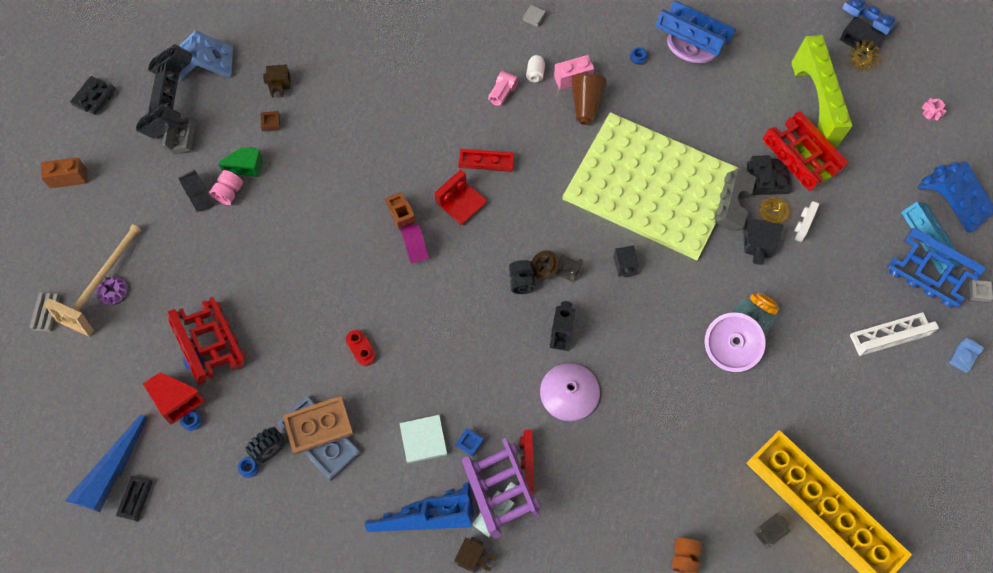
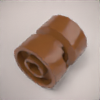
[671,538,703,573]

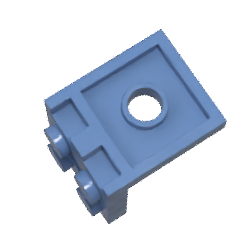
[178,30,233,81]

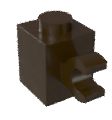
[263,64,291,98]
[454,537,497,573]

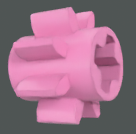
[922,98,946,121]

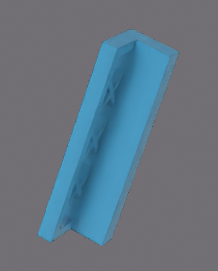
[901,202,964,275]

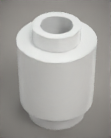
[526,55,545,82]

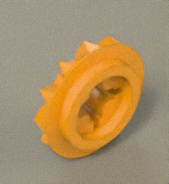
[750,292,780,314]

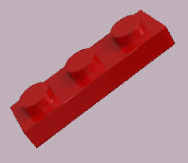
[458,149,514,172]
[520,430,535,495]

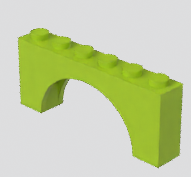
[791,35,852,148]

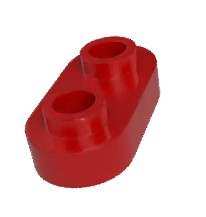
[346,330,376,366]

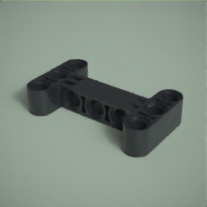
[136,44,192,139]

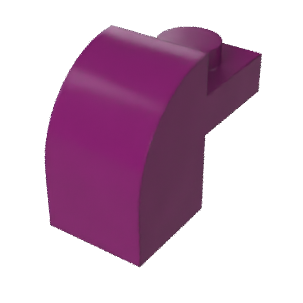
[400,224,429,264]

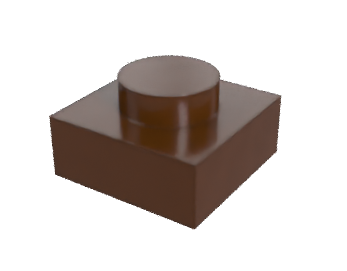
[261,111,280,131]

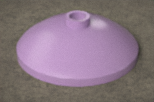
[667,34,716,63]
[705,312,766,372]
[540,363,600,422]

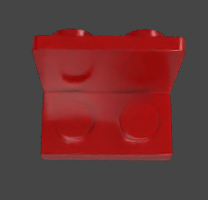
[434,169,487,225]

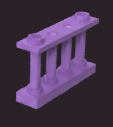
[461,438,541,539]

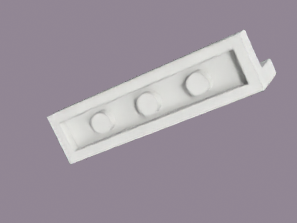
[850,312,939,356]

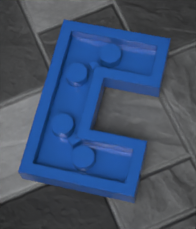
[842,0,898,35]

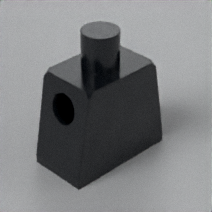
[743,218,783,265]
[550,301,576,351]

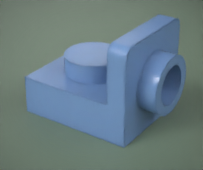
[948,338,984,373]

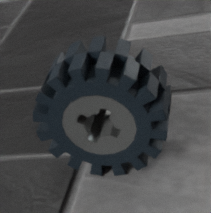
[245,427,286,464]

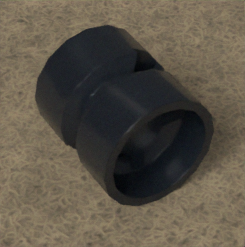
[509,260,536,295]

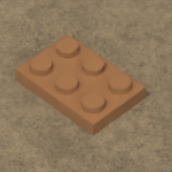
[283,396,354,455]

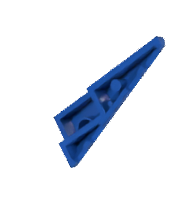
[65,415,147,512]
[365,483,474,532]

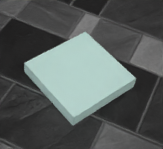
[400,415,447,464]

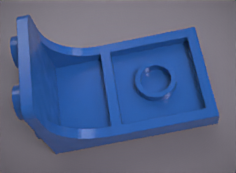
[918,162,993,233]

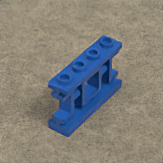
[887,228,986,308]

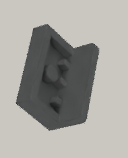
[162,116,197,154]

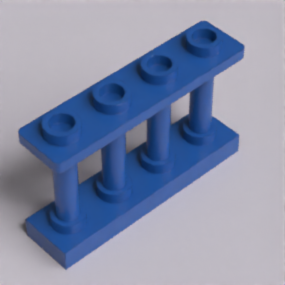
[655,0,736,56]

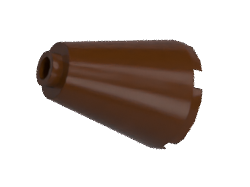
[571,73,607,125]

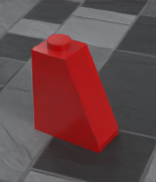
[143,372,206,425]

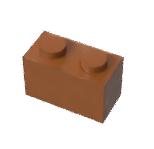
[41,157,87,188]

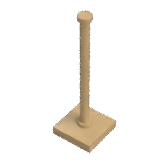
[44,224,142,337]

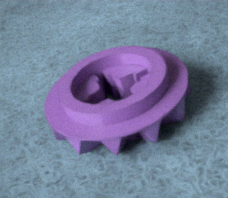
[96,275,127,305]

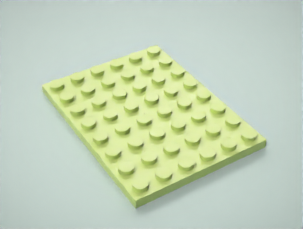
[563,112,742,260]

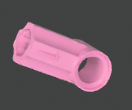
[488,70,519,106]

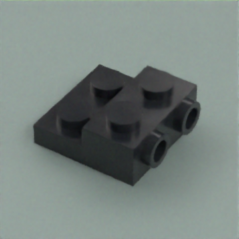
[747,155,791,195]

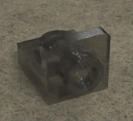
[555,255,584,283]

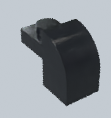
[178,169,214,212]

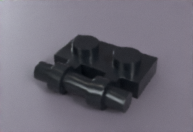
[70,76,116,115]

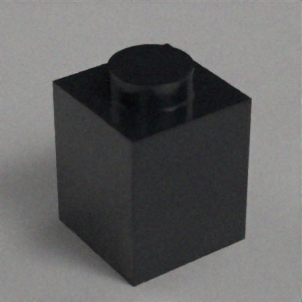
[613,245,639,277]

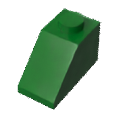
[219,147,263,177]

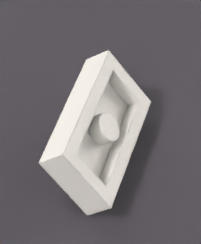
[794,201,819,242]

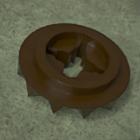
[532,250,560,280]

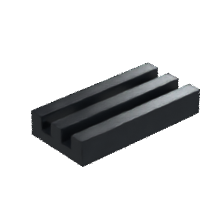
[116,475,153,522]

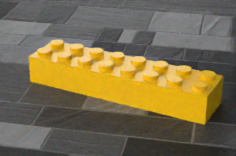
[746,430,912,573]

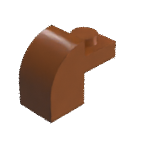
[385,192,416,229]

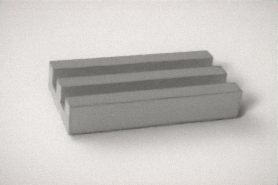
[29,292,60,332]

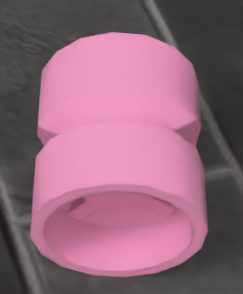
[209,170,244,205]

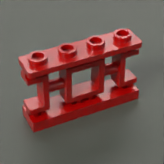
[763,111,849,192]
[167,297,246,385]

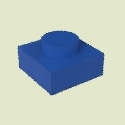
[455,428,484,457]

